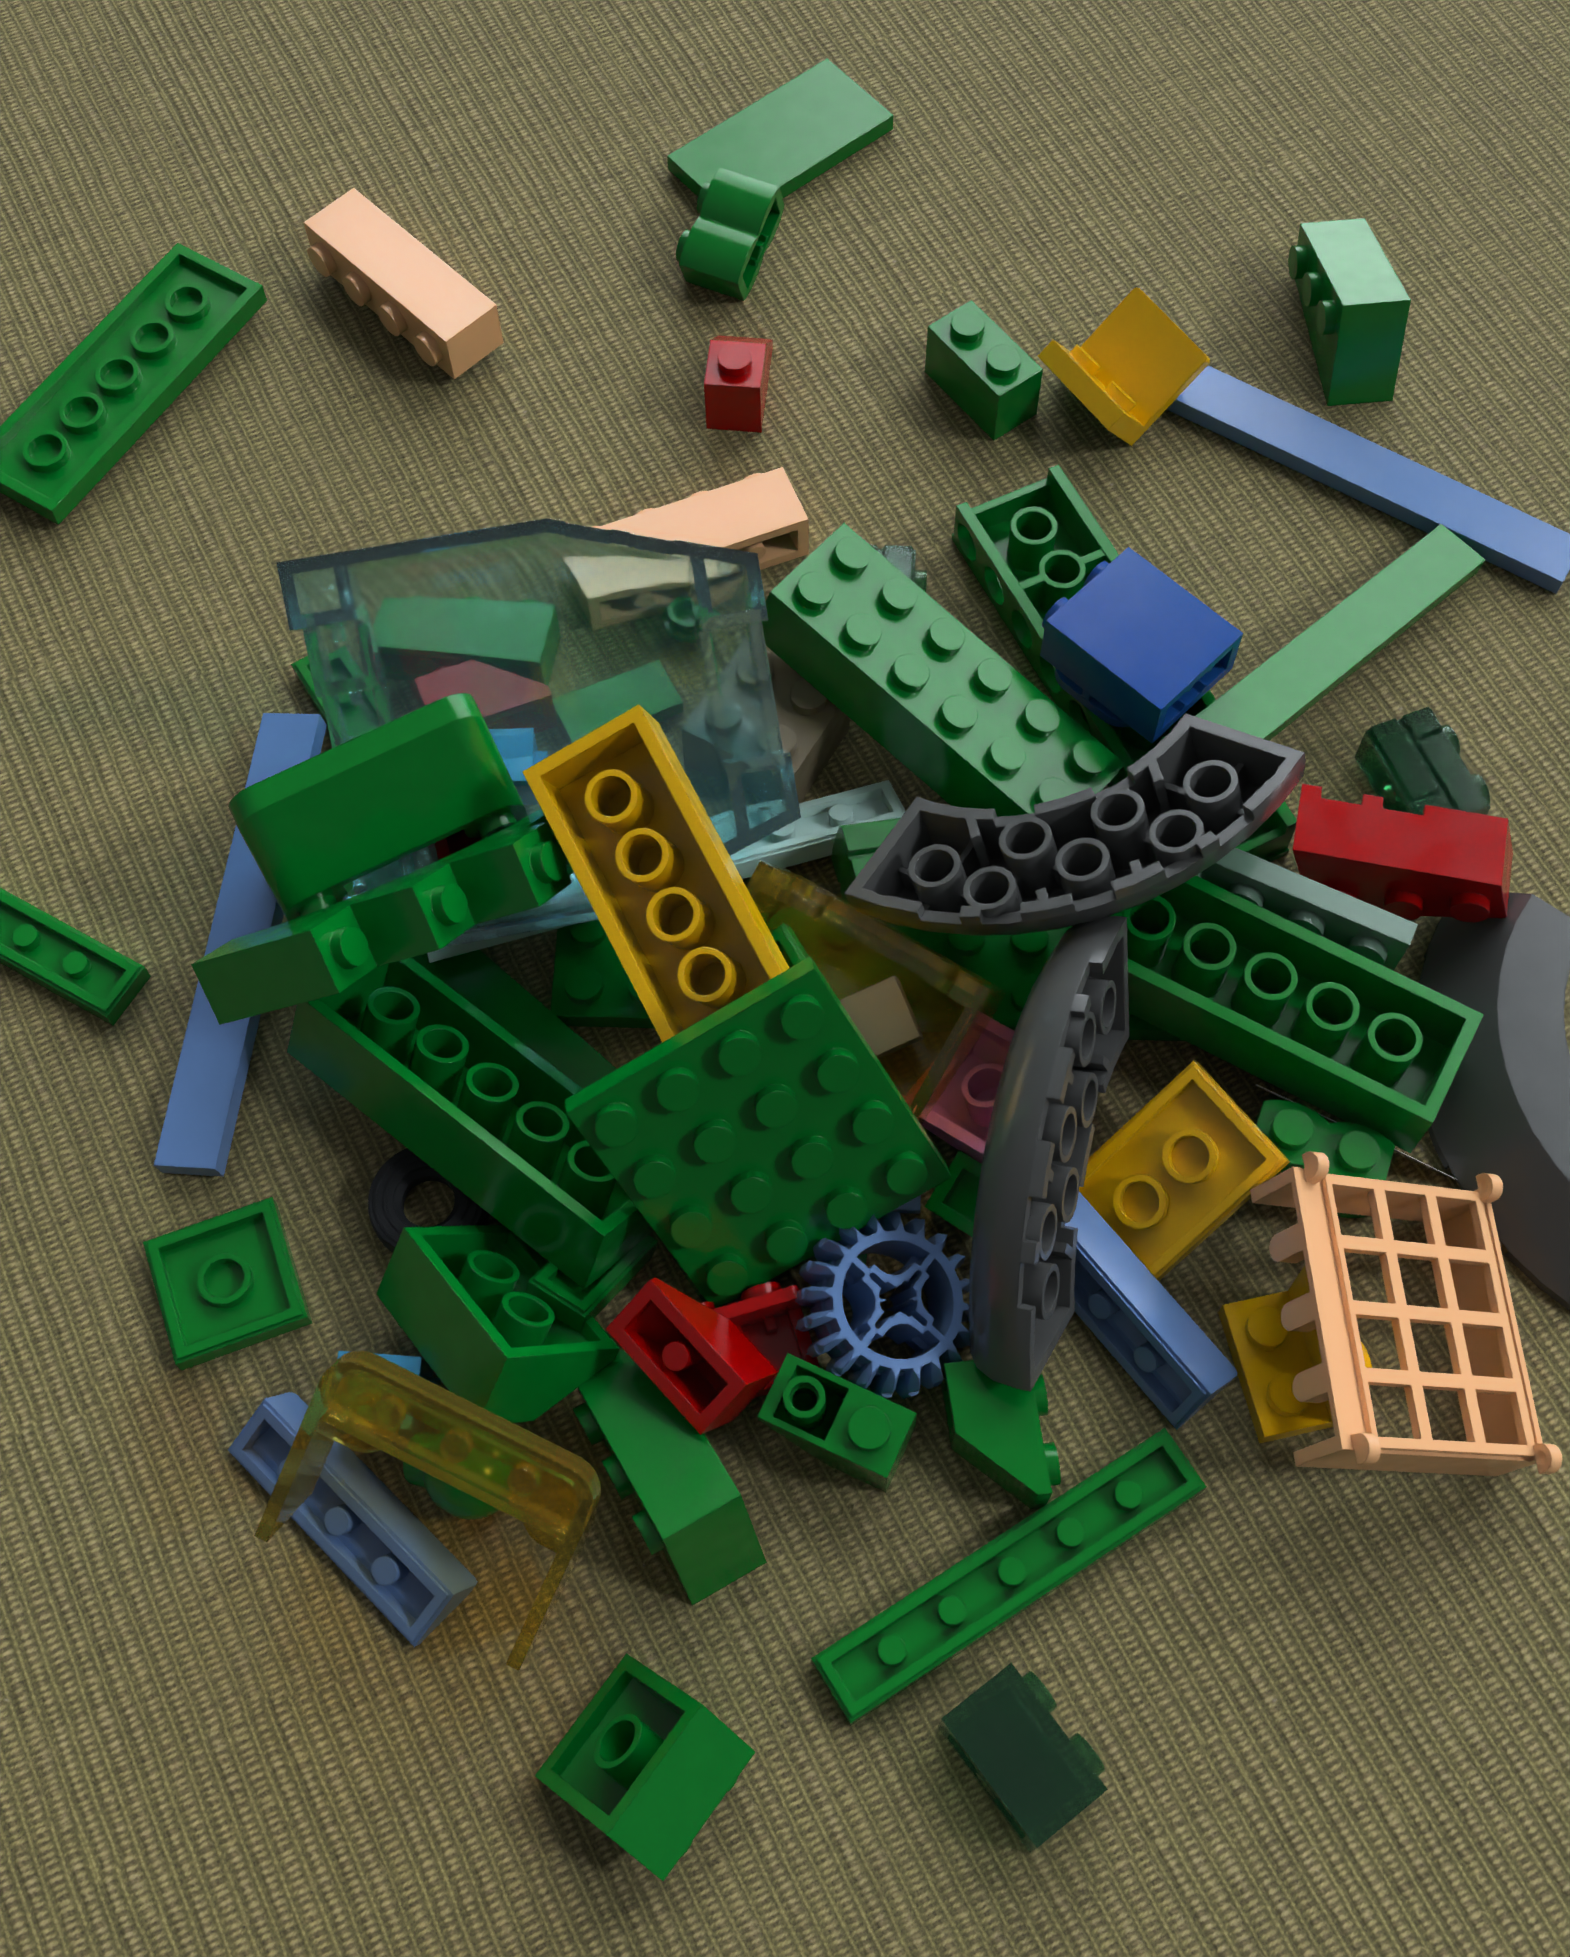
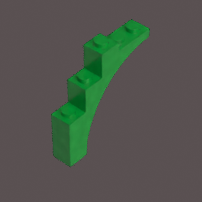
[191,809,574,1025]

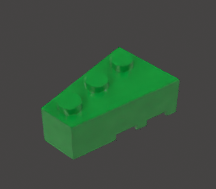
[1288,218,1411,406]
[573,1349,767,1606]

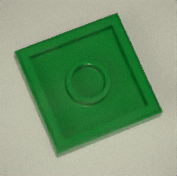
[143,1197,313,1371]

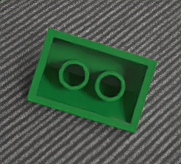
[376,1224,620,1427]

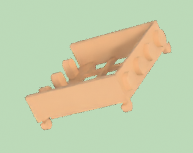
[1250,1151,1562,1476]

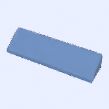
[1065,1192,1237,1430]
[228,1392,478,1647]

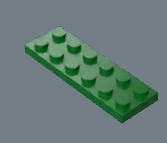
[0,243,267,525]

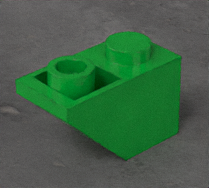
[757,1353,917,1492]
[941,1360,1061,1509]

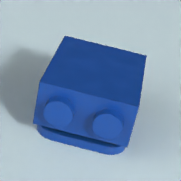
[1040,547,1243,743]

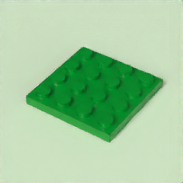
[565,956,951,1308]

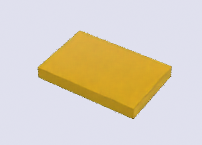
[1079,1060,1290,1281]

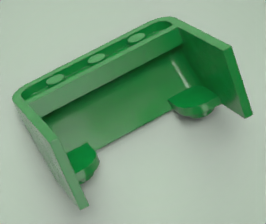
[228,693,528,921]

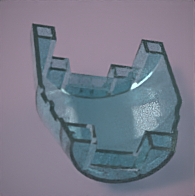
[276,518,801,947]

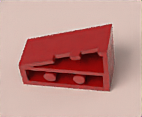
[1292,784,1513,922]

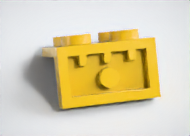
[1038,287,1210,446]
[1218,1265,1372,1444]

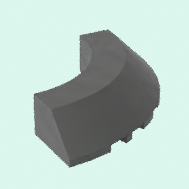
[1419,892,1570,1311]

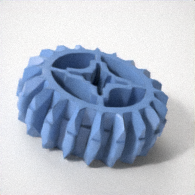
[795,1212,970,1399]

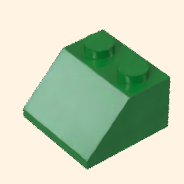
[535,1653,755,1881]

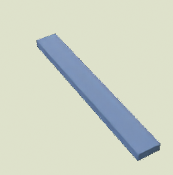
[1166,366,1570,594]
[154,713,327,1177]

